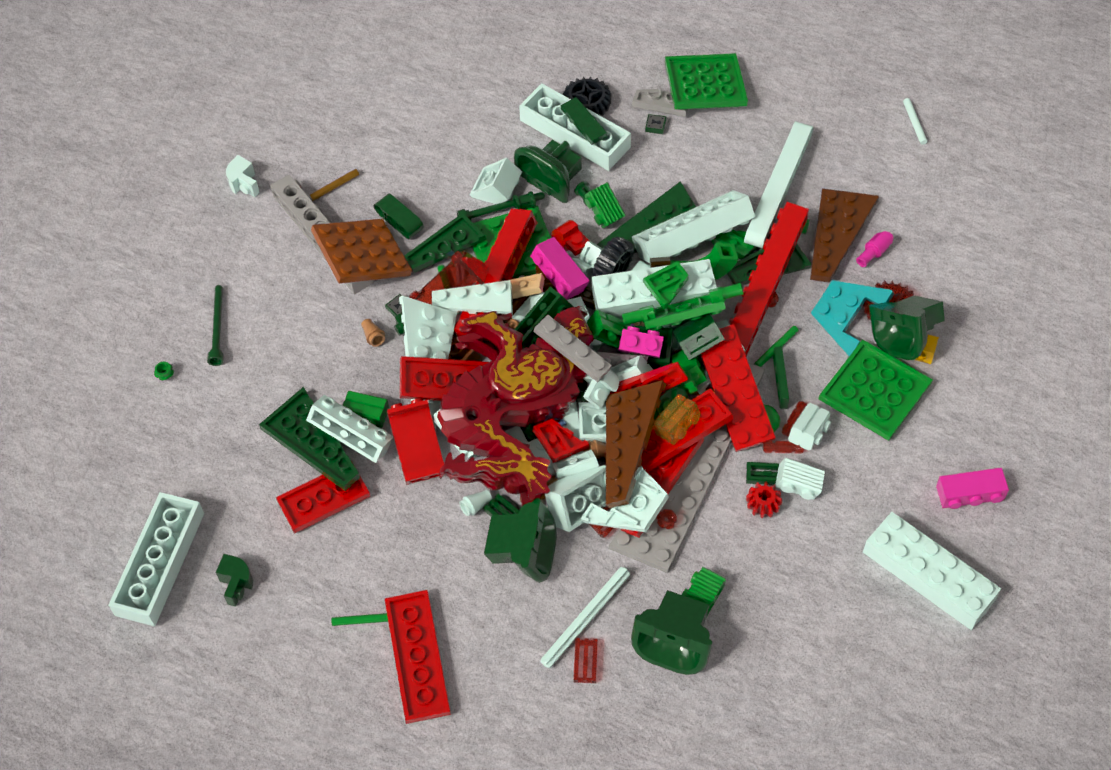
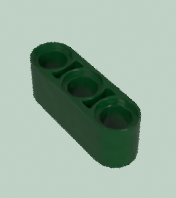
[373,193,424,240]

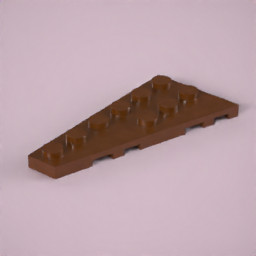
[810,188,879,282]
[606,380,666,508]

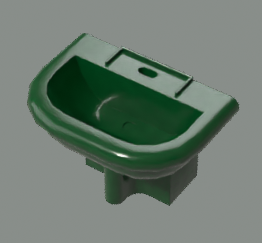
[514,139,582,203]
[869,296,945,360]
[484,498,557,583]
[631,590,712,675]

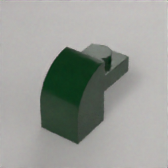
[215,553,253,607]

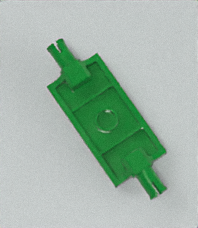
[622,283,744,330]

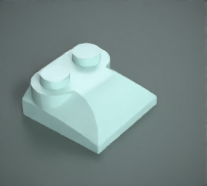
[579,402,606,443]

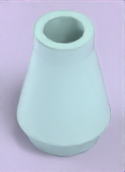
[459,490,492,516]

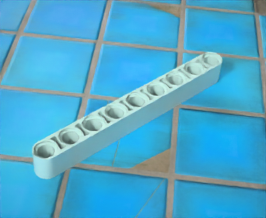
[744,121,813,248]

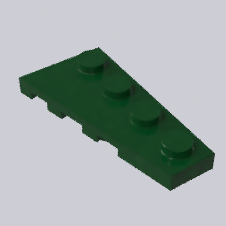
[404,213,486,273]
[727,244,812,285]

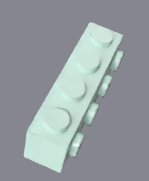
[306,395,393,463]

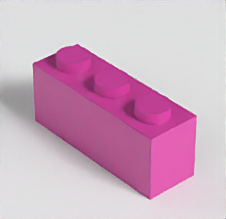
[530,237,590,300]
[936,467,1009,509]

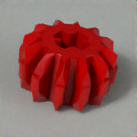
[746,481,783,518]

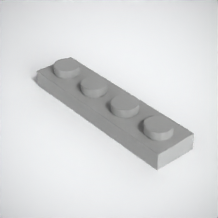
[534,315,612,383]

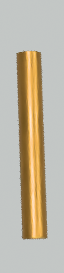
[310,169,359,202]

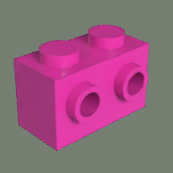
[619,326,663,358]

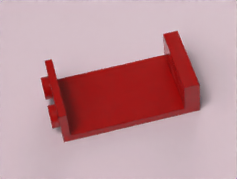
[387,398,444,485]

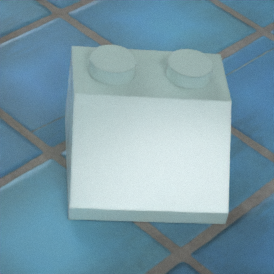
[470,157,522,204]

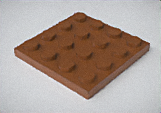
[311,218,412,284]

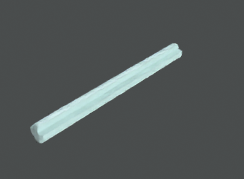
[540,567,630,668]

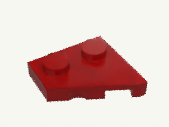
[533,419,589,463]

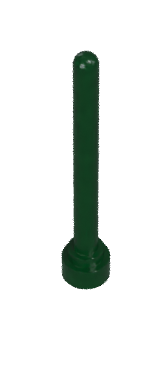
[456,192,545,221]
[207,285,224,366]

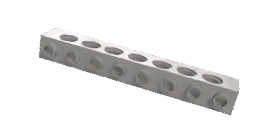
[270,174,374,294]

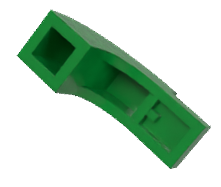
[670,243,738,280]

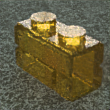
[653,394,701,445]

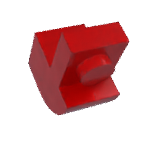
[552,220,589,256]

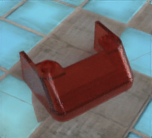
[409,251,489,305]

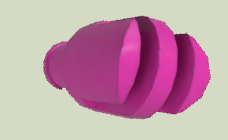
[856,231,894,267]

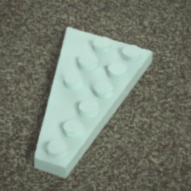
[399,296,457,428]

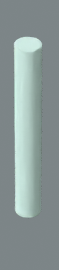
[903,98,927,145]

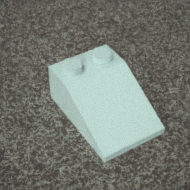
[545,465,608,532]

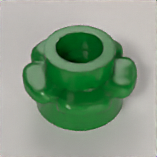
[154,361,174,381]

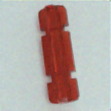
[782,401,807,437]
[763,441,804,454]

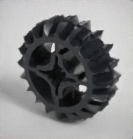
[563,76,611,116]
[592,236,634,277]

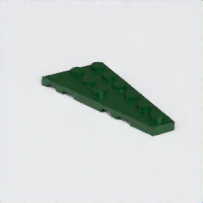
[596,181,696,253]
[259,386,360,491]

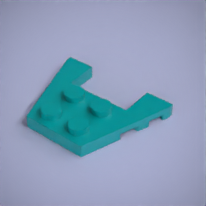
[811,280,894,357]

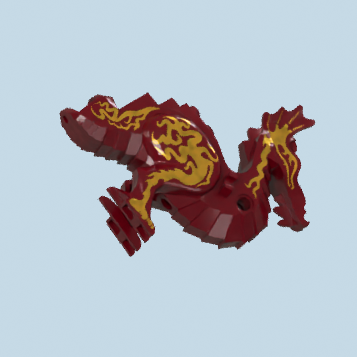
[437,306,594,506]

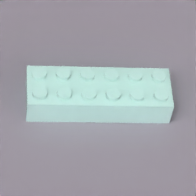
[519,83,631,171]
[632,190,755,263]
[592,259,717,319]
[108,492,204,627]
[863,512,1001,631]

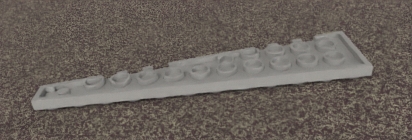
[609,363,765,573]

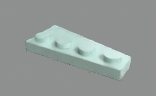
[432,280,513,317]

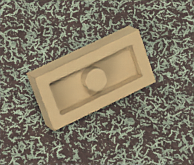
[510,273,545,299]

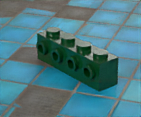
[514,287,574,349]

